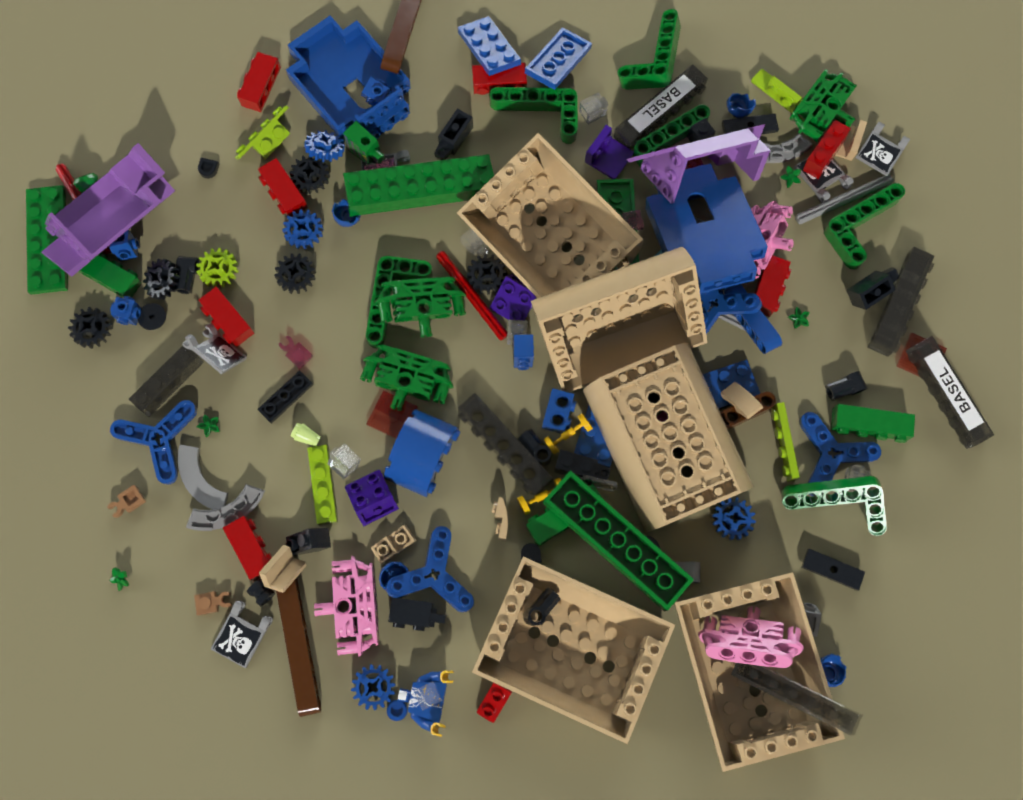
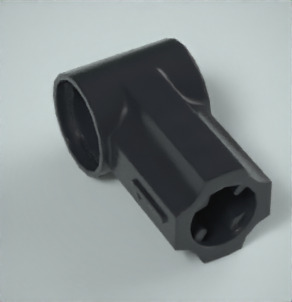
[174,256,200,294]
[825,371,868,401]
[518,429,551,467]
[523,587,561,626]

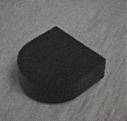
[198,158,220,179]
[521,543,542,563]

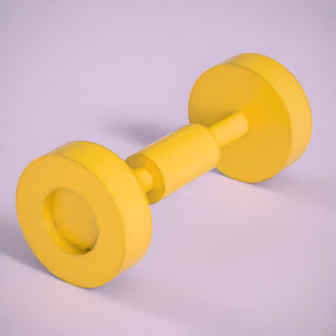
[544,413,593,455]
[517,477,561,515]

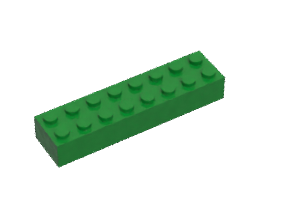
[343,154,494,217]
[543,470,694,612]

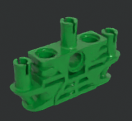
[789,69,857,142]
[375,277,466,338]
[360,344,454,411]

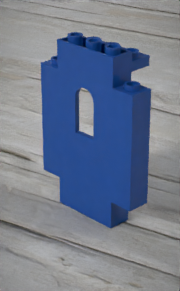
[286,16,411,139]
[645,163,768,294]

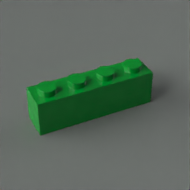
[78,253,142,298]
[831,404,915,443]
[526,484,602,547]

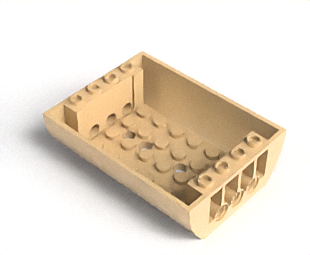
[457,133,643,298]
[531,247,708,392]
[583,343,754,533]
[472,556,675,744]
[674,572,845,772]

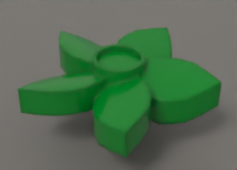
[780,166,801,188]
[787,307,810,329]
[196,415,220,438]
[109,568,129,592]

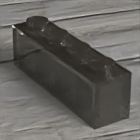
[129,346,204,417]

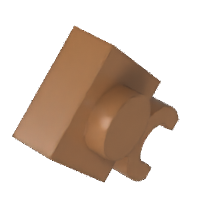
[107,485,147,518]
[194,591,232,616]

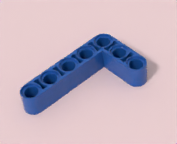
[719,284,782,354]

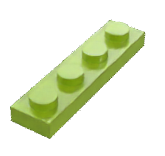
[771,402,800,482]
[307,445,338,525]

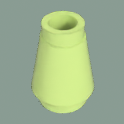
[291,423,321,446]

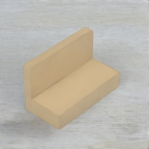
[835,120,867,161]
[259,545,307,593]

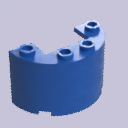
[384,409,461,497]

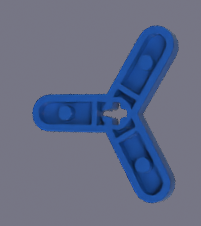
[700,289,762,335]
[110,400,197,485]
[799,412,881,496]
[386,526,474,612]

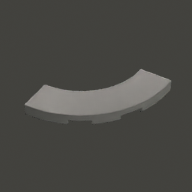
[764,134,813,163]
[178,445,228,510]
[186,484,265,531]

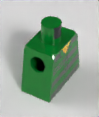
[343,121,385,165]

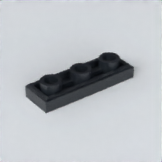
[722,113,779,134]
[257,370,314,424]
[801,549,865,591]

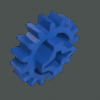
[305,130,345,162]
[282,209,324,250]
[712,497,756,540]
[351,664,396,710]

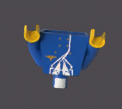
[398,670,454,737]

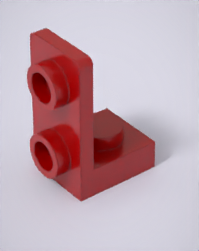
[477,682,512,723]

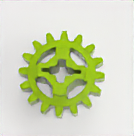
[196,248,239,288]

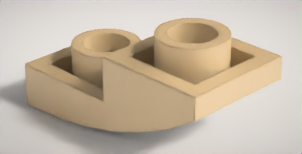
[720,382,763,419]
[492,497,508,541]
[371,525,417,564]

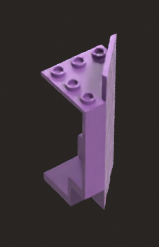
[626,124,771,204]
[41,143,175,277]

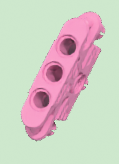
[751,201,794,279]
[314,556,379,657]
[698,606,804,668]

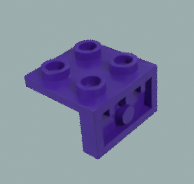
[585,125,634,179]
[490,274,537,326]
[345,470,399,527]

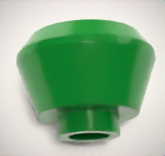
[73,173,98,193]

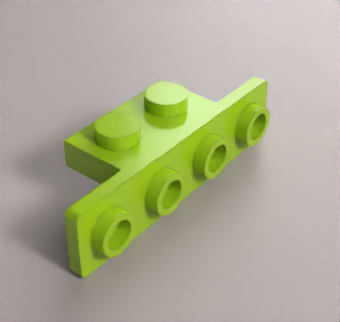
[751,69,814,120]
[235,105,290,160]

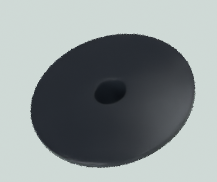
[138,303,166,330]

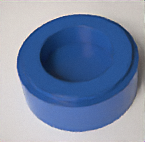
[387,700,408,721]

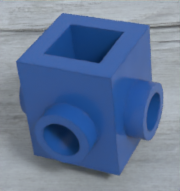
[361,77,390,107]
[109,230,140,261]
[110,296,141,325]

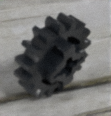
[289,155,330,194]
[274,253,316,294]
[467,254,507,295]
[143,259,180,300]
[68,307,113,349]

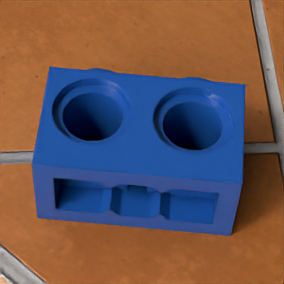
[513,334,534,370]
[542,388,577,434]

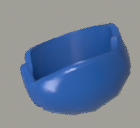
[727,93,756,118]
[332,199,361,227]
[379,562,409,591]
[820,654,847,687]

